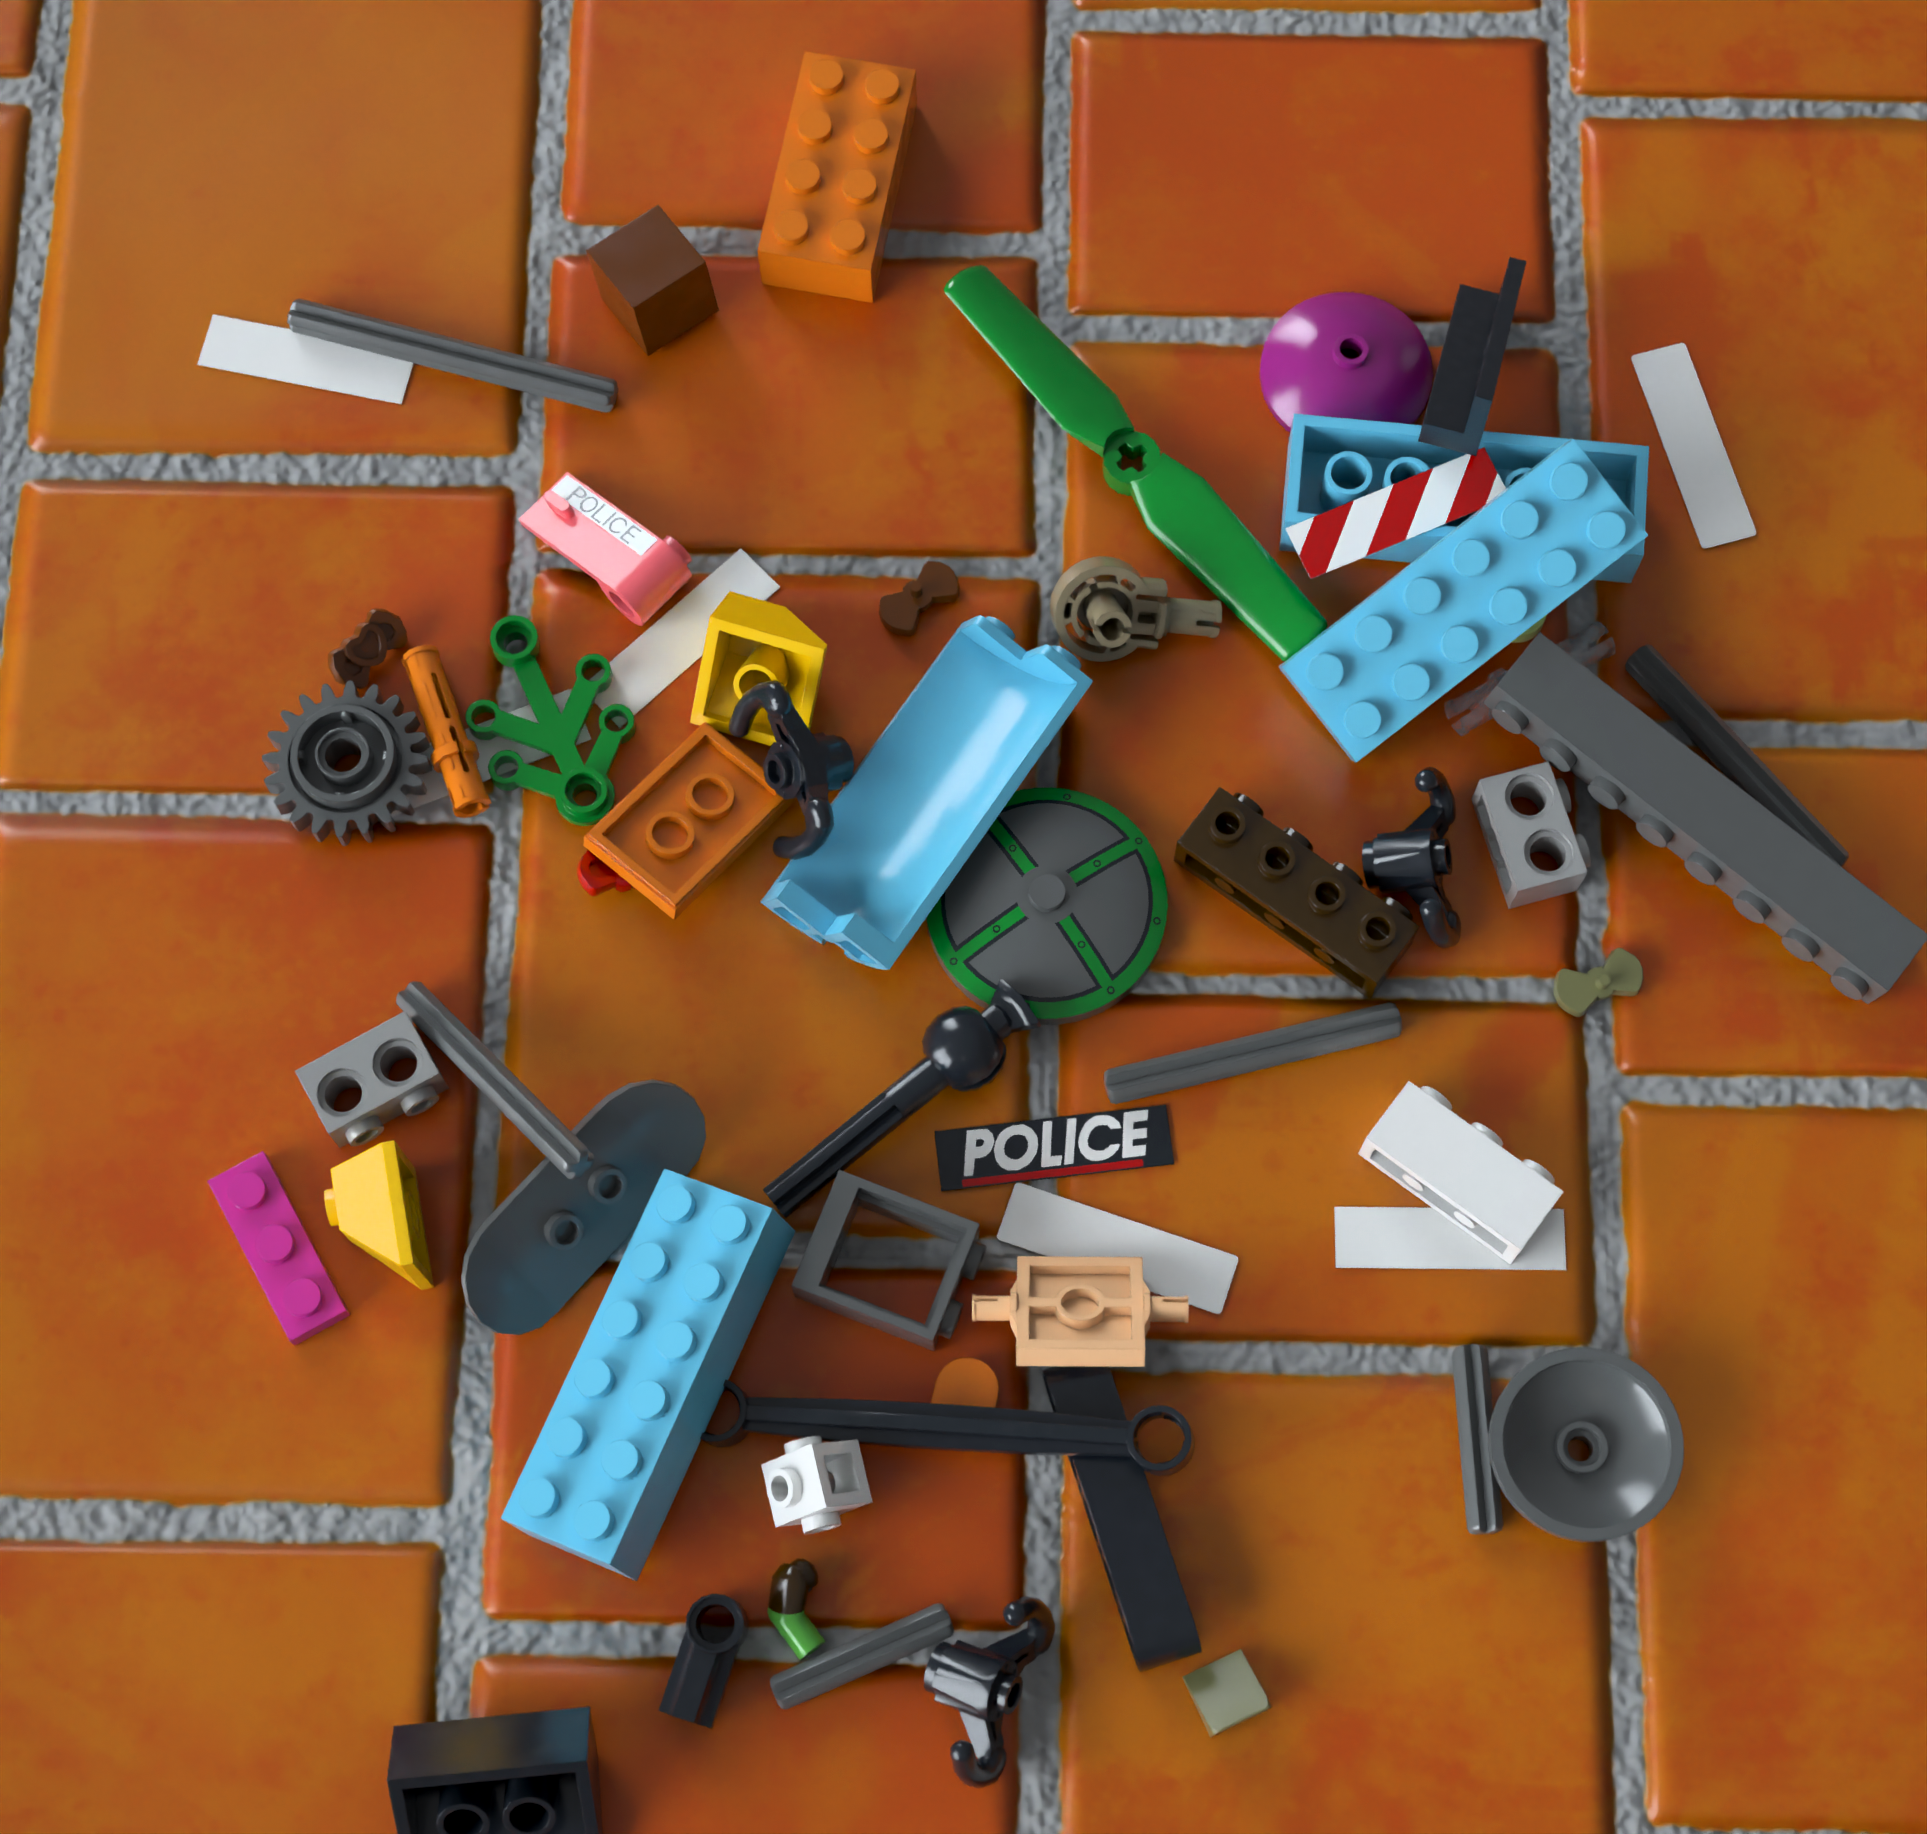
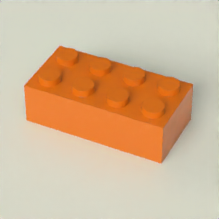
[757,51,917,303]

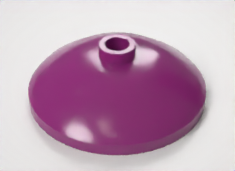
[1260,292,1433,433]

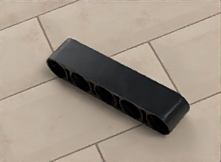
[1042,1366,1202,1672]

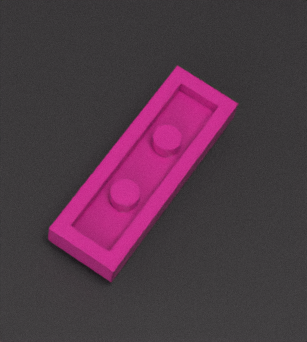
[207,1151,350,1346]

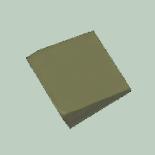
[1182,1649,1272,1738]

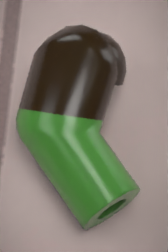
[767,1559,826,1661]

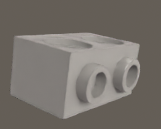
[1471,761,1591,909]
[295,1011,449,1148]

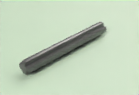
[1625,644,1849,867]
[396,981,594,1179]
[1103,1002,1403,1104]

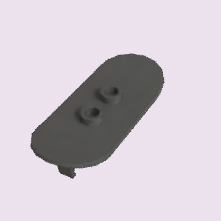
[461,1080,706,1335]

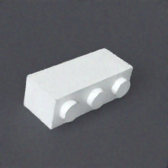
[1358,1081,1564,1264]

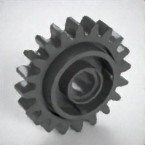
[262,681,432,846]

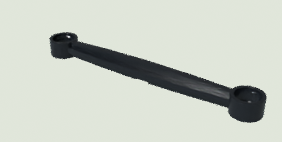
[700,1379,1195,1476]

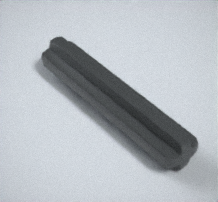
[1452,1344,1504,1535]
[770,1603,954,1709]

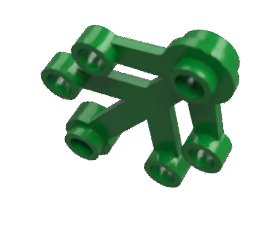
[465,615,636,826]

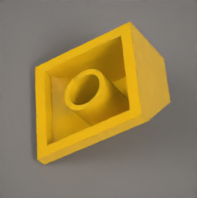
[690,591,827,746]
[324,1140,434,1290]

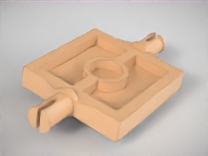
[972,1256,1189,1367]

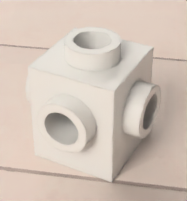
[761,1436,873,1534]

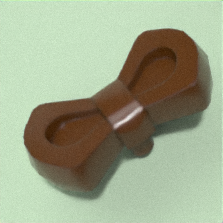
[879,561,959,637]

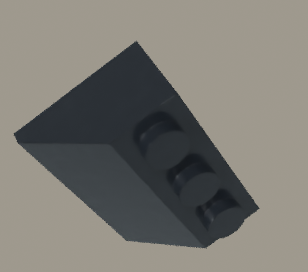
[387,1707,603,1834]

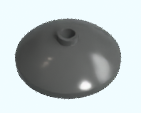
[1488,1347,1684,1542]

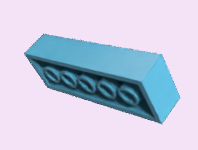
[1279,414,1649,583]
[1279,439,1648,762]
[501,1168,796,1581]

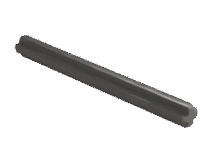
[287,299,618,413]

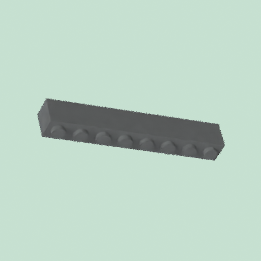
[1483,632,1927,1004]

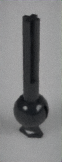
[763,979,1041,1218]

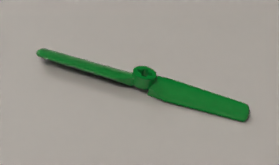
[944,265,1328,661]

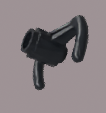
[728,680,854,860]
[1362,767,1461,948]
[924,1596,1055,1788]

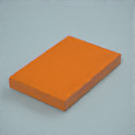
[583,722,794,920]

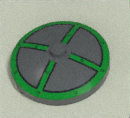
[926,787,1168,1025]

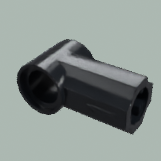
[658,1594,749,1729]

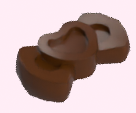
[328,608,408,689]

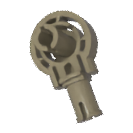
[1050,556,1222,662]

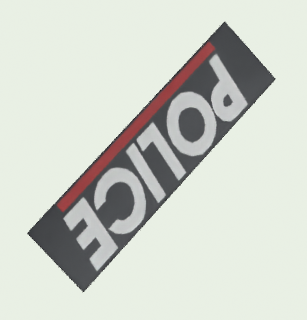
[934,1105,1174,1191]

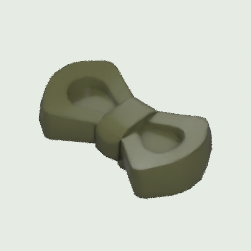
[1553,948,1643,1017]

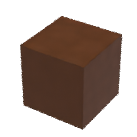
[586,205,719,356]

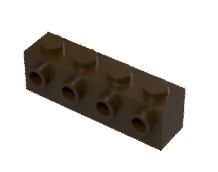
[1174,787,1420,1000]

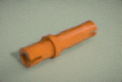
[401,645,491,818]

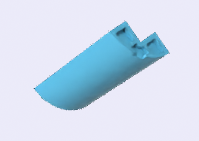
[760,615,1093,970]

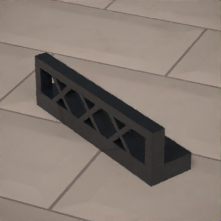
[1418,257,1527,456]

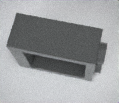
[791,1170,987,1351]

